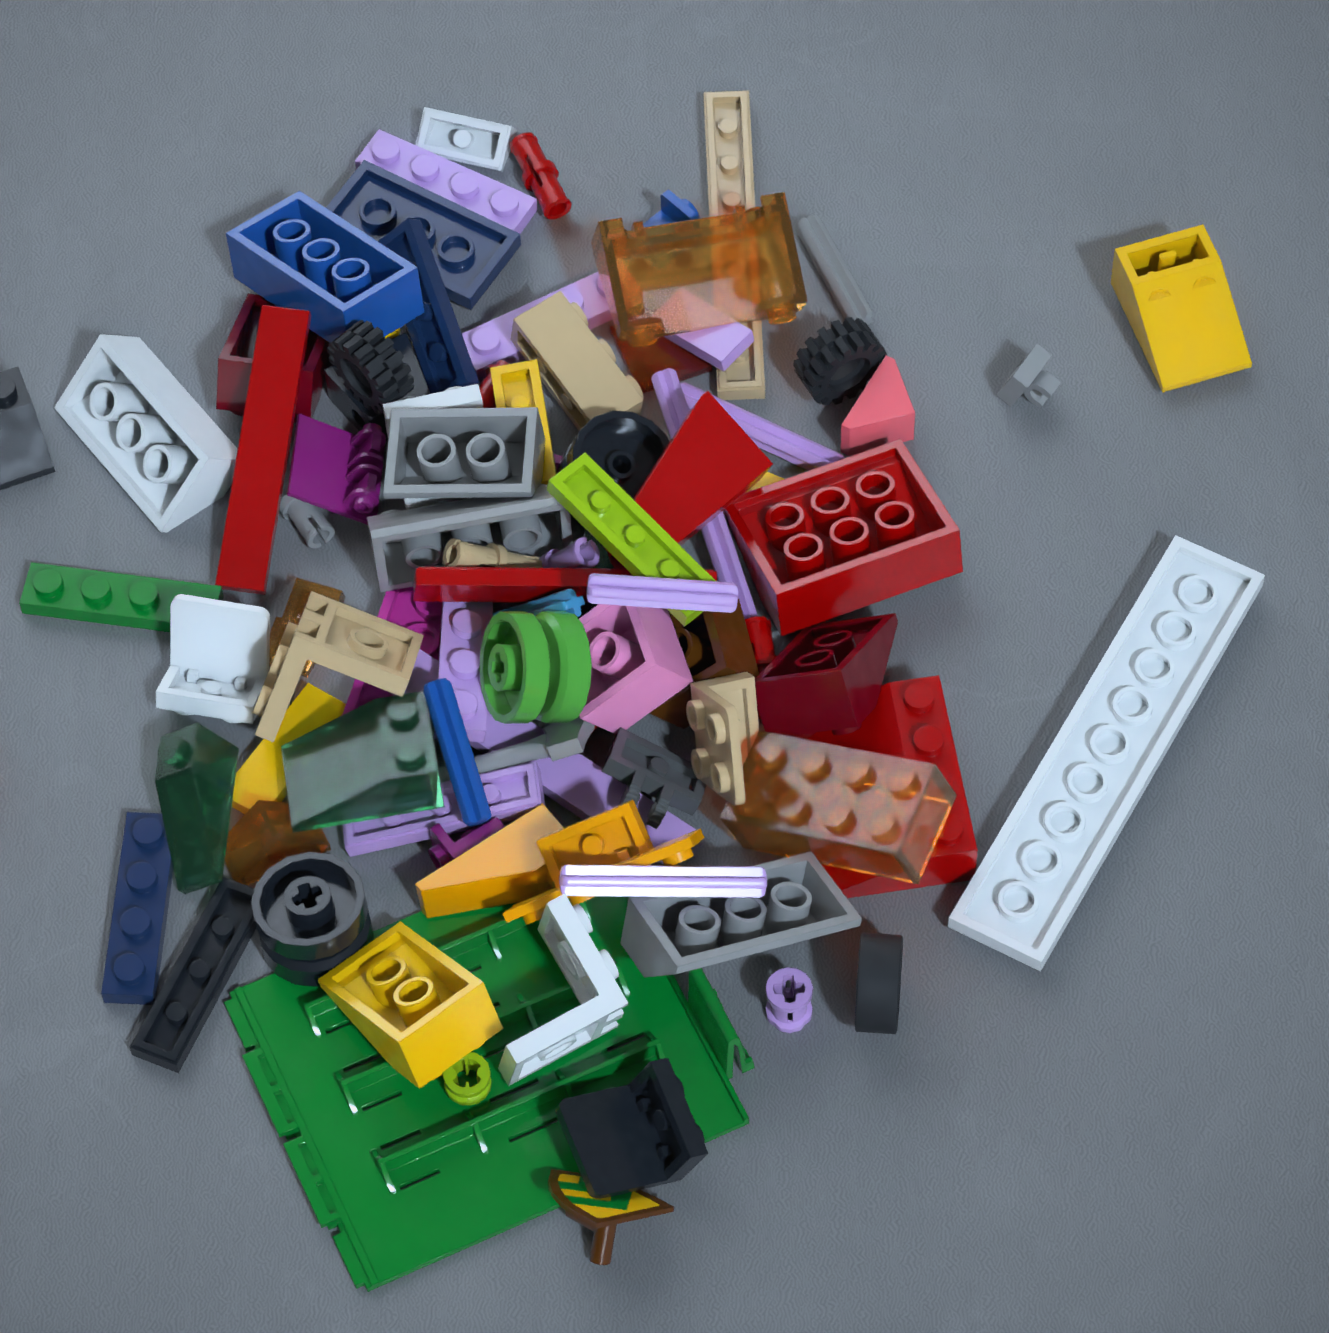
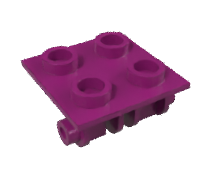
[287,414,386,525]

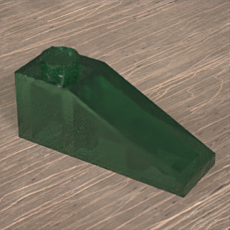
[155,723,239,894]

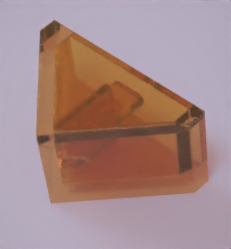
[217,800,331,885]

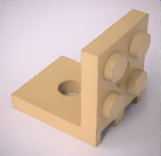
[253,591,424,742]

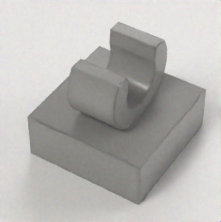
[997,344,1061,408]

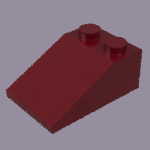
[216,293,330,423]
[755,613,898,741]

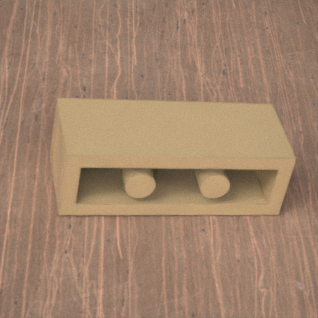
[510,291,644,431]

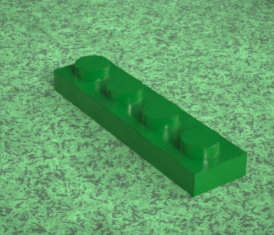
[19,562,224,632]

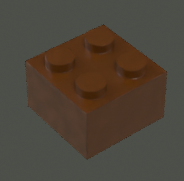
[649,599,759,729]

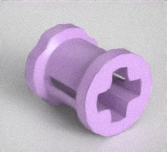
[765,967,813,1033]

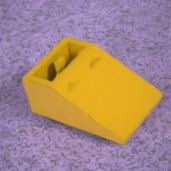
[1111,224,1252,392]

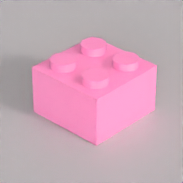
[579,604,693,734]

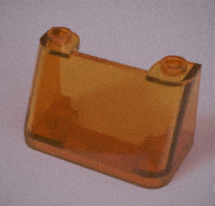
[591,192,808,347]

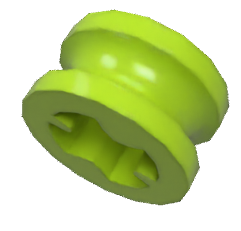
[443,1052,492,1106]

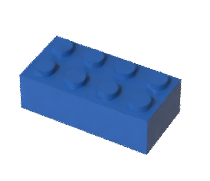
[226,191,425,343]

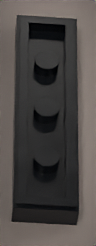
[130,877,256,1073]

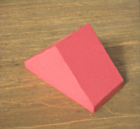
[840,355,915,456]

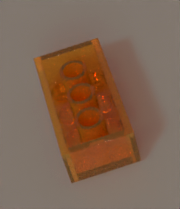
[720,731,957,884]

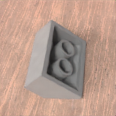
[383,407,545,499]

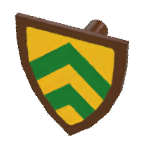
[548,1169,674,1265]

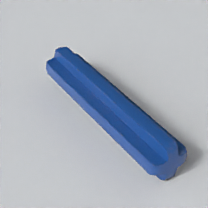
[423,678,492,826]

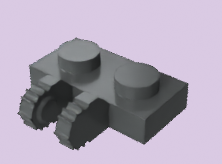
[601,727,706,829]

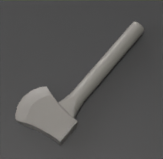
[403,716,595,790]

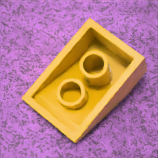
[318,921,503,1089]

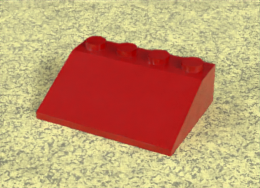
[723,439,963,636]
[792,675,978,898]

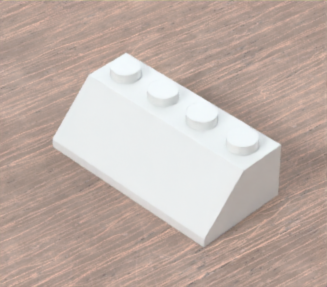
[54,334,238,532]

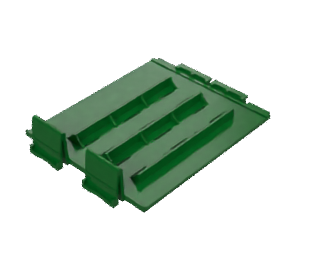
[224,897,755,1292]

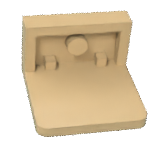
[686,672,763,806]

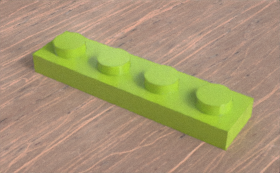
[547,453,716,627]

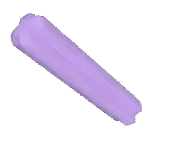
[587,573,738,613]

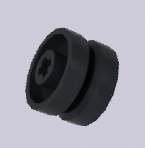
[556,411,669,525]
[251,852,374,987]

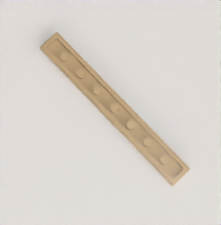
[704,90,765,400]

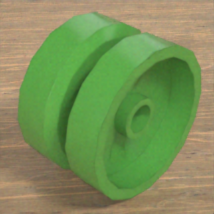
[479,611,592,724]

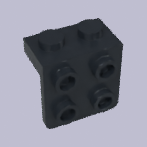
[555,1058,708,1199]

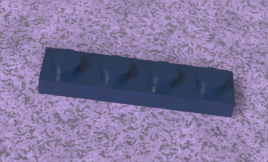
[378,218,479,394]
[101,812,179,1005]

